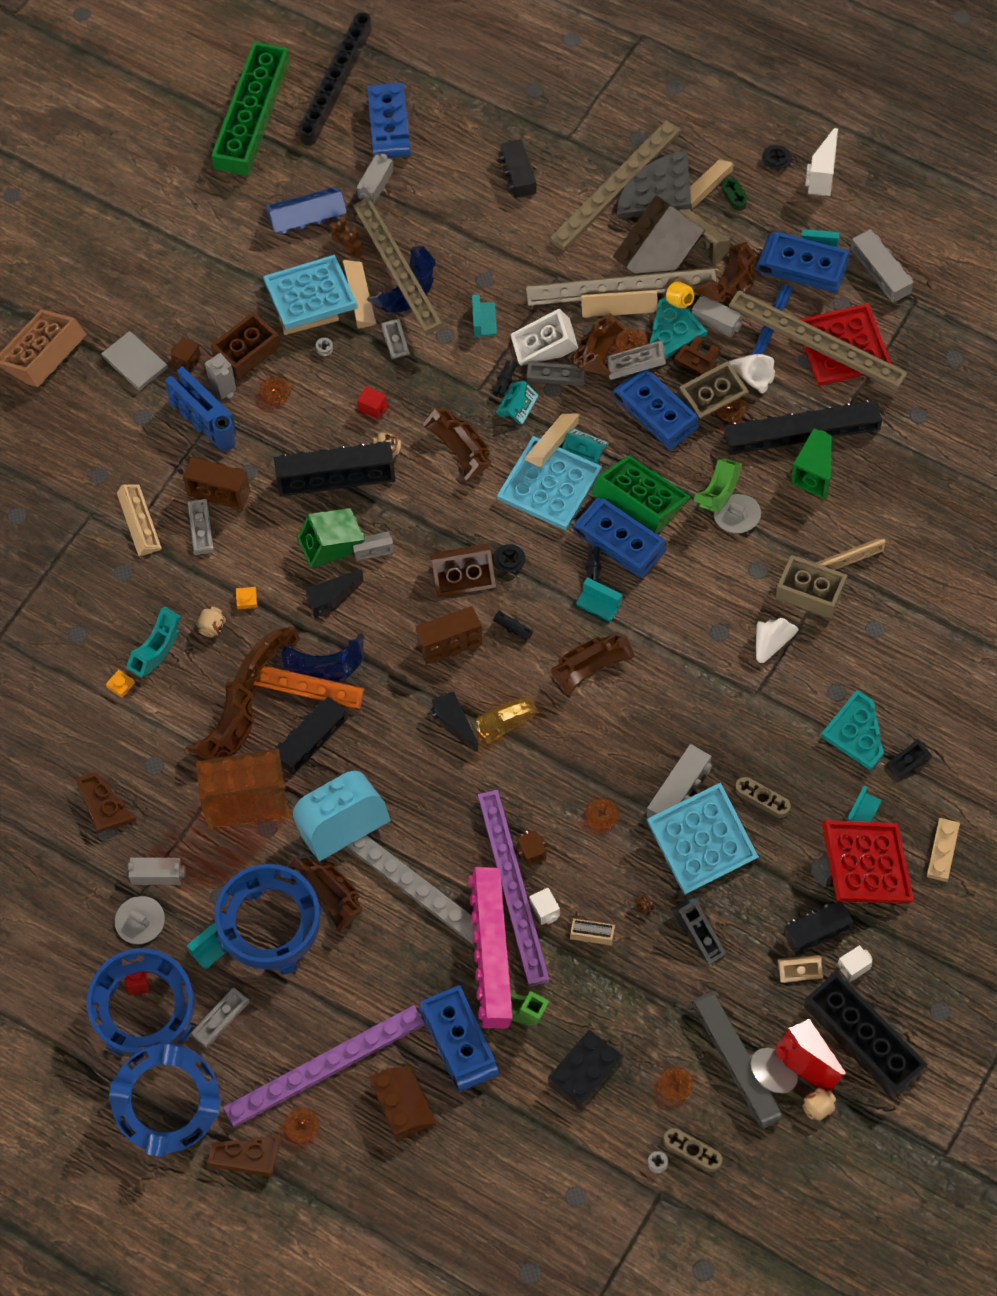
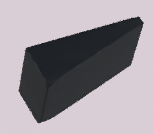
[886,739,932,780]

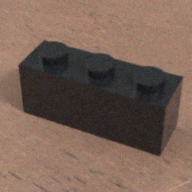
[498,139,537,198]
[784,901,853,955]

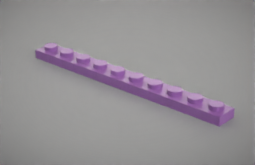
[478,790,549,987]
[223,1005,425,1128]

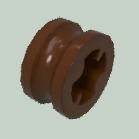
[635,893,655,915]

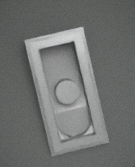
[381,319,410,359]

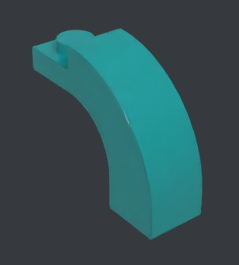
[126,607,181,677]

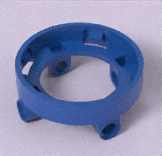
[215,864,322,974]
[87,948,195,1057]
[108,1043,221,1157]

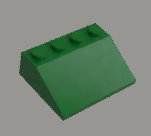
[591,455,691,534]

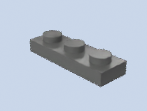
[527,362,585,386]

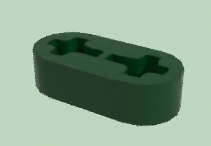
[722,178,748,211]

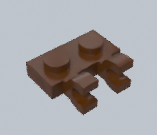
[330,216,363,259]
[674,336,719,376]

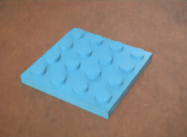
[263,255,358,330]
[497,436,602,531]
[646,782,758,895]

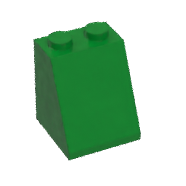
[791,428,832,500]
[297,508,365,569]

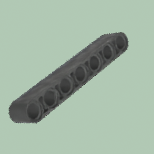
[692,991,783,1129]

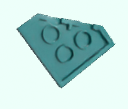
[650,297,707,359]
[821,690,884,771]

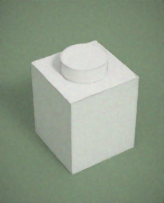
[529,888,560,925]
[837,945,872,982]

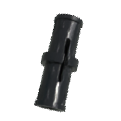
[492,360,517,398]
[585,546,601,583]
[493,610,533,641]

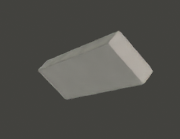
[187,499,214,555]
[190,987,249,1049]

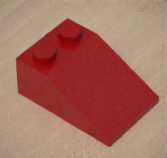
[775,1019,846,1092]

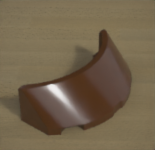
[694,242,756,304]
[573,313,624,376]
[422,408,491,481]
[234,627,300,696]
[551,632,635,696]
[185,682,255,761]
[288,853,363,933]

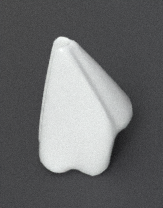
[729,354,775,393]
[756,618,799,663]

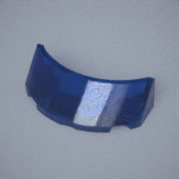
[366,246,435,313]
[281,634,364,682]

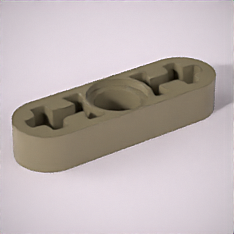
[735,777,791,818]
[664,1128,722,1172]

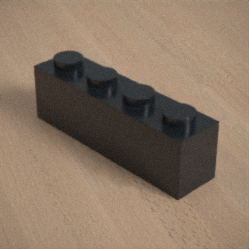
[273,696,348,775]

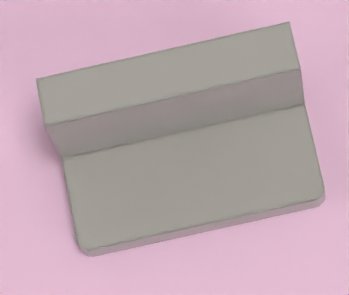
[353,532,394,561]

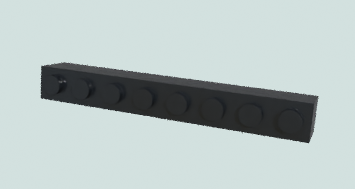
[724,400,882,455]

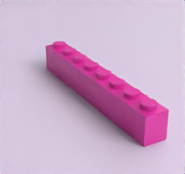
[469,867,512,1029]

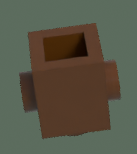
[171,337,201,372]
[515,830,547,867]

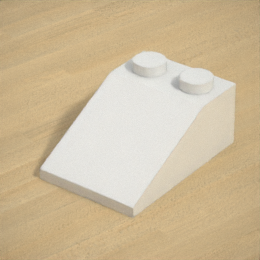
[805,128,838,196]
[511,309,579,366]

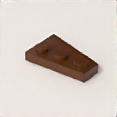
[76,772,137,834]
[207,1134,282,1177]

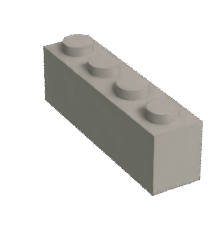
[850,229,914,303]
[647,744,712,818]

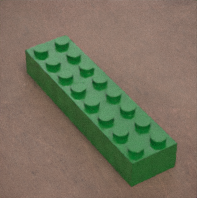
[211,42,290,176]

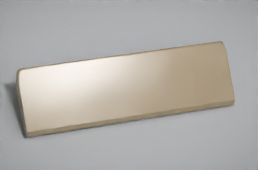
[689,160,733,211]
[343,260,376,329]
[581,290,658,317]
[524,414,580,468]
[117,484,162,556]
[816,539,886,570]

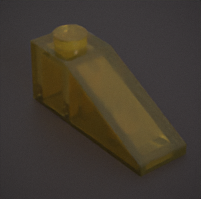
[476,696,539,744]

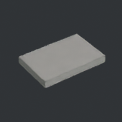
[101,331,168,391]
[607,341,666,380]

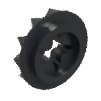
[762,145,792,172]
[494,544,526,574]

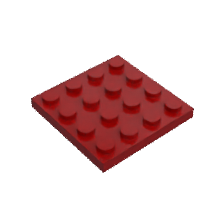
[799,303,892,387]
[822,820,914,904]

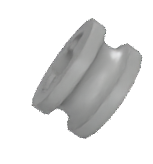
[316,338,333,356]
[648,1151,668,1173]

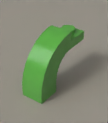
[693,458,742,512]
[479,991,549,1025]

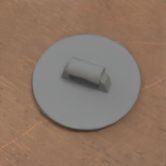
[714,494,761,534]
[115,896,165,944]
[750,1048,798,1093]

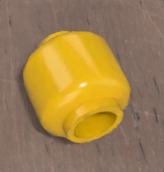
[666,281,694,309]

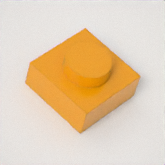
[236,587,257,610]
[106,669,135,698]

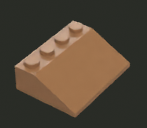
[0,309,86,387]

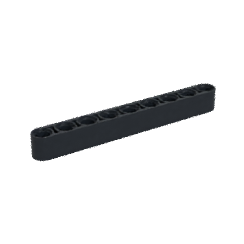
[299,12,372,146]

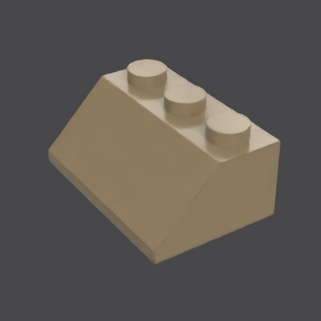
[679,209,731,265]
[677,361,749,420]
[775,555,848,619]

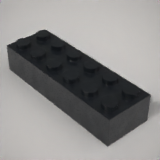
[274,441,396,497]
[804,971,928,1100]

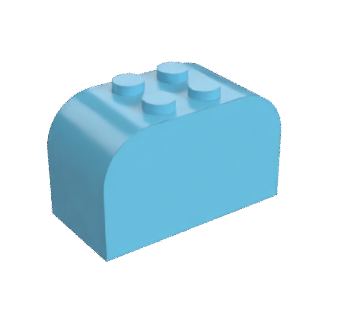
[293,771,391,862]

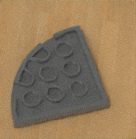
[617,151,692,219]

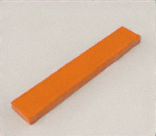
[254,666,364,709]

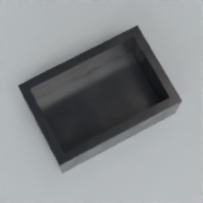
[548,1029,623,1112]

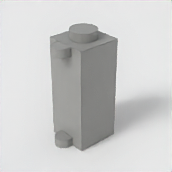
[357,154,394,204]
[692,295,744,338]
[205,353,237,400]
[128,858,186,885]

